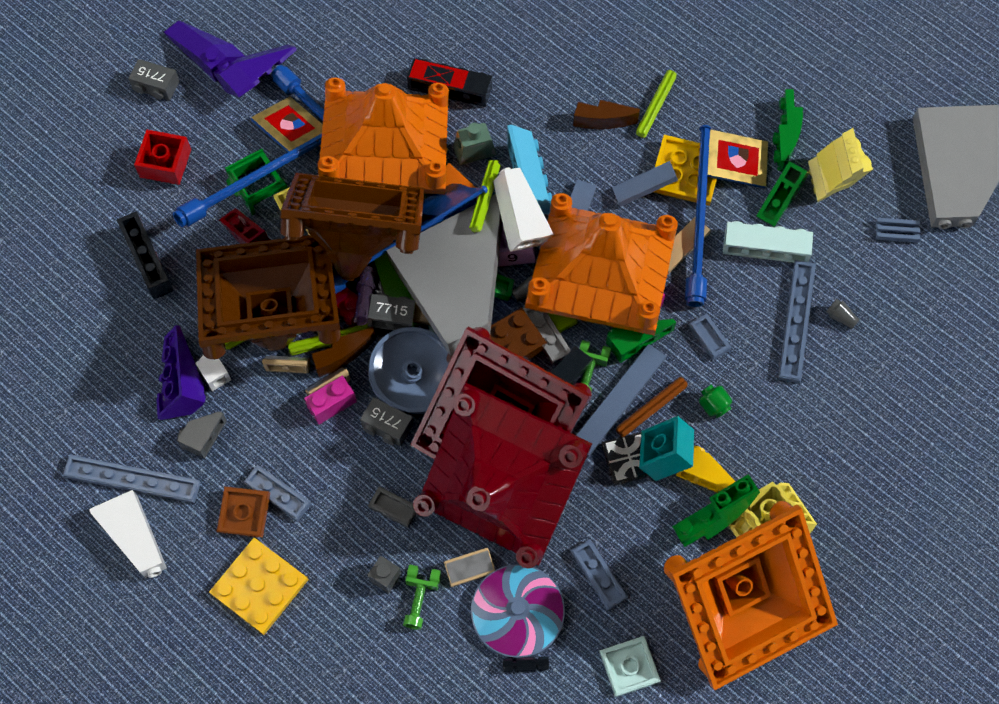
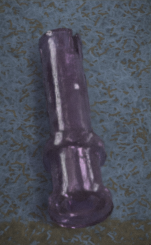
[353,266,378,326]

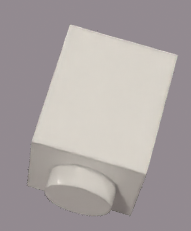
[195,355,231,391]

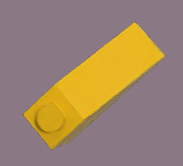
[676,446,735,493]

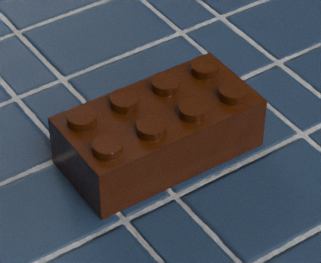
[446,308,547,363]

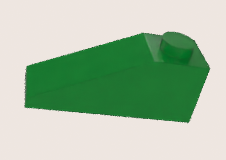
[756,161,809,227]
[606,319,676,364]

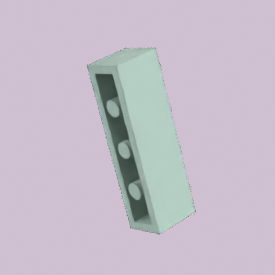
[723,221,813,263]

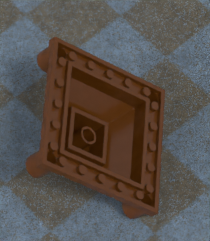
[280,173,424,281]
[196,235,341,360]

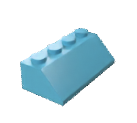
[507,125,552,214]

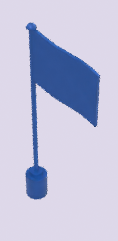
[333,183,488,294]

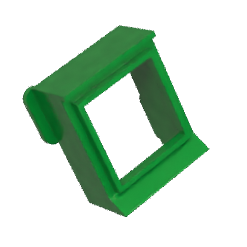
[225,148,288,215]

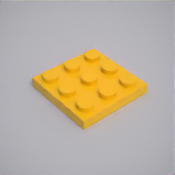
[654,135,717,206]
[209,538,308,635]

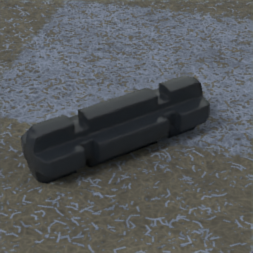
[503,656,549,672]

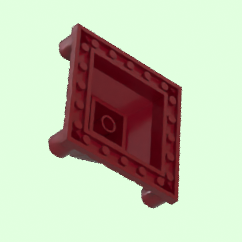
[410,326,592,459]
[413,383,593,569]

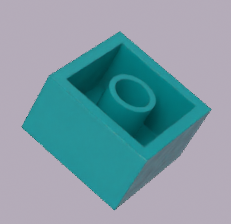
[639,416,694,481]

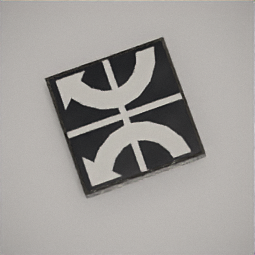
[601,432,650,486]

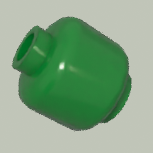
[699,384,732,418]

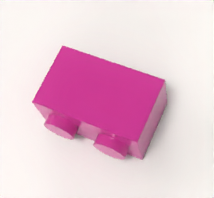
[304,375,357,425]

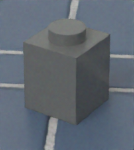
[367,555,402,594]

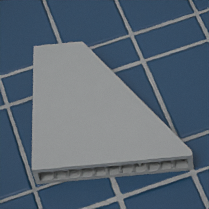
[913,105,999,229]
[386,194,503,356]

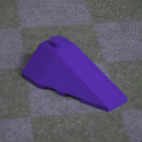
[164,20,245,82]
[213,45,297,97]
[156,325,206,420]

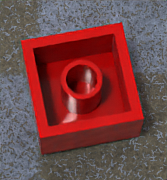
[134,129,191,185]

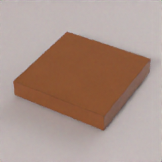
[217,486,270,538]

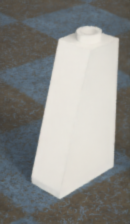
[493,167,554,252]
[89,490,167,578]

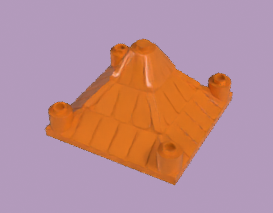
[317,77,449,194]
[525,193,678,336]
[664,501,838,691]

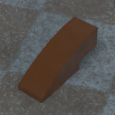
[573,100,640,129]
[312,327,376,377]

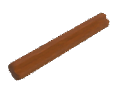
[616,377,688,438]

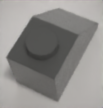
[177,411,227,459]

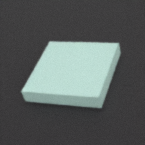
[599,636,661,697]

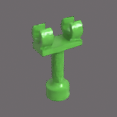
[580,340,611,392]
[403,565,441,630]

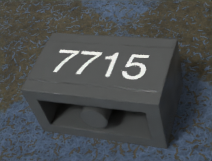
[128,59,180,101]
[367,293,415,330]
[360,397,414,447]

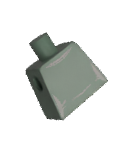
[453,123,497,166]

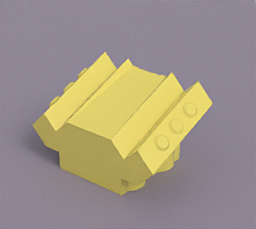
[808,128,873,202]
[729,482,817,538]

